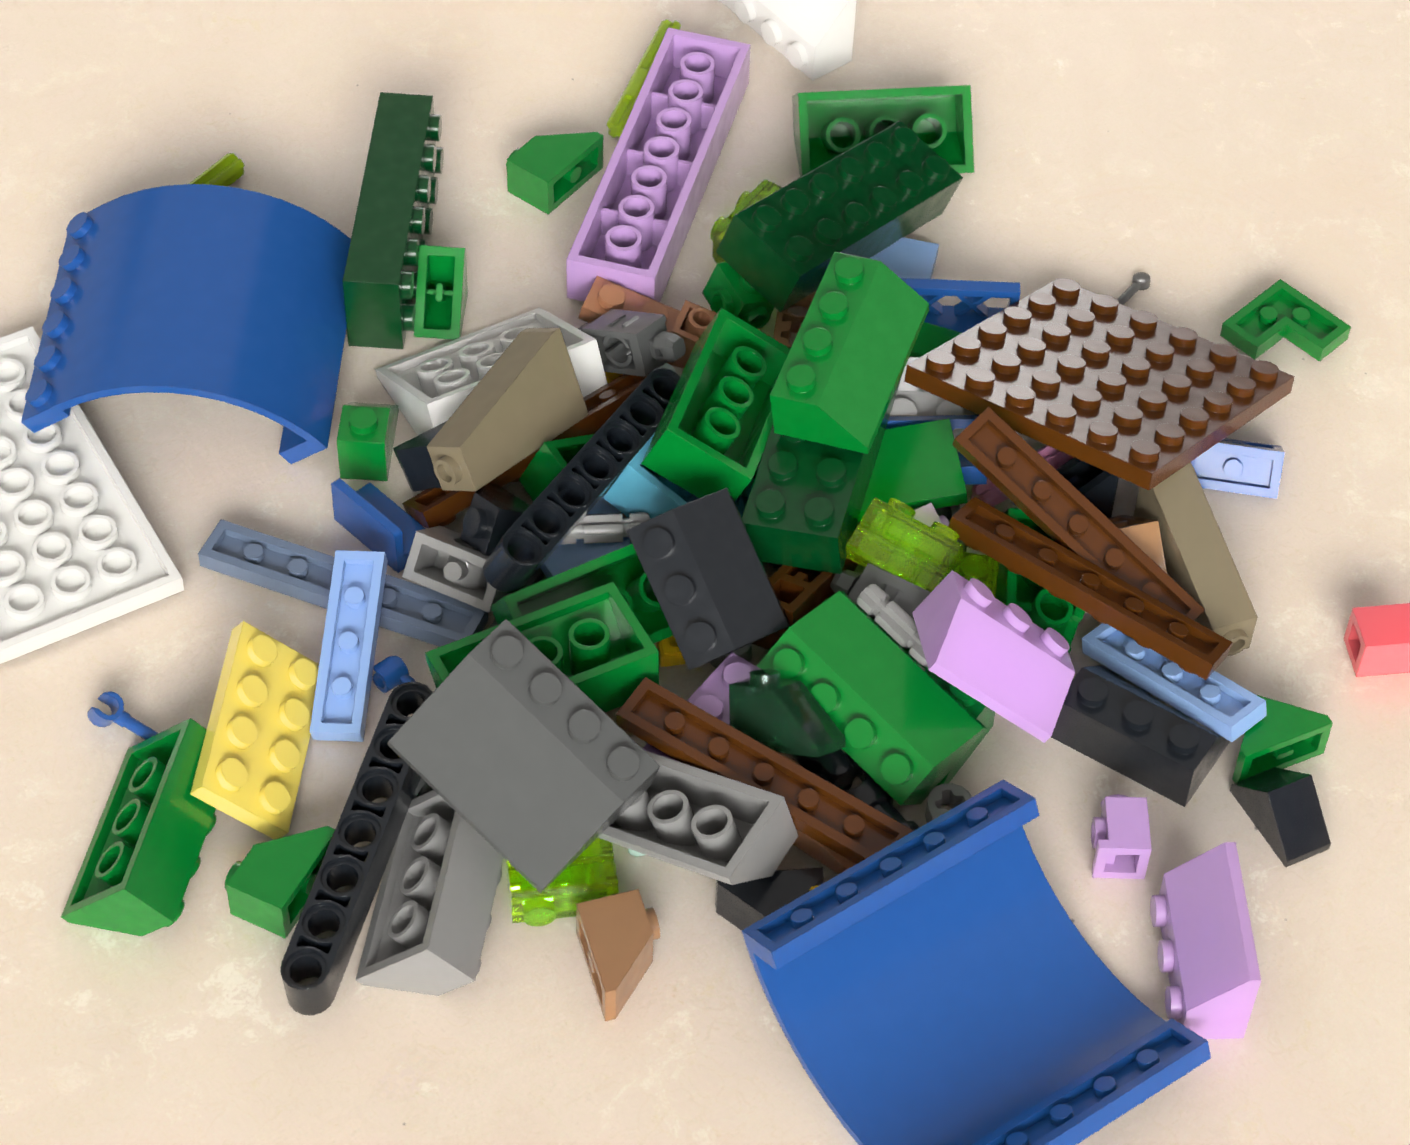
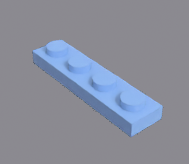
[309,550,388,742]
[1081,623,1267,742]

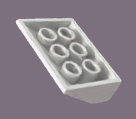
[375,308,607,435]

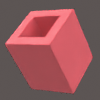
[1343,603,1410,677]

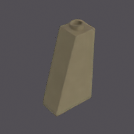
[427,328,588,491]
[1133,462,1258,656]

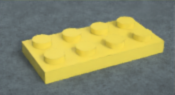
[190,621,319,839]

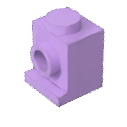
[1091,794,1152,879]

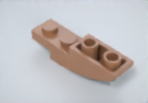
[578,276,770,368]

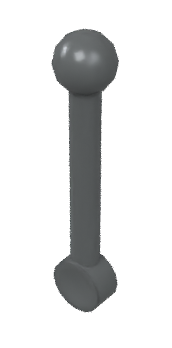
[1117,272,1150,305]

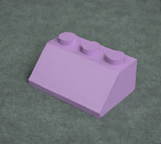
[912,570,1075,743]
[1150,842,1261,1039]

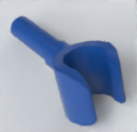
[372,656,416,693]
[87,692,158,740]

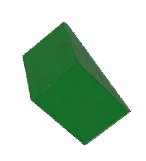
[414,245,468,340]
[1232,695,1333,783]

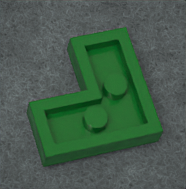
[1220,279,1351,362]

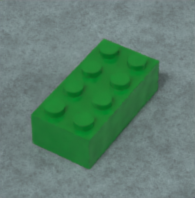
[641,307,790,502]

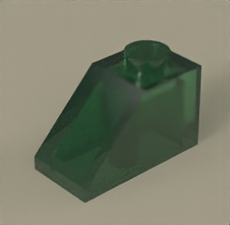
[729,669,846,757]

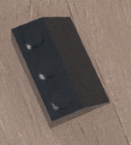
[626,488,790,670]
[1051,665,1230,807]

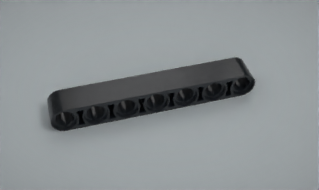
[483,368,680,593]
[280,682,433,1015]

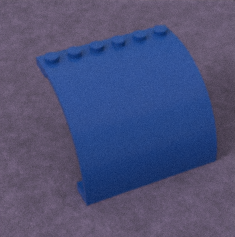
[21,184,351,464]
[742,780,1211,1145]

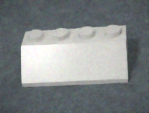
[717,0,857,81]

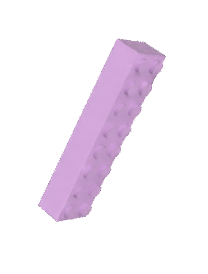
[566,28,750,302]

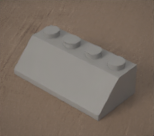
[598,750,798,885]
[356,790,504,996]

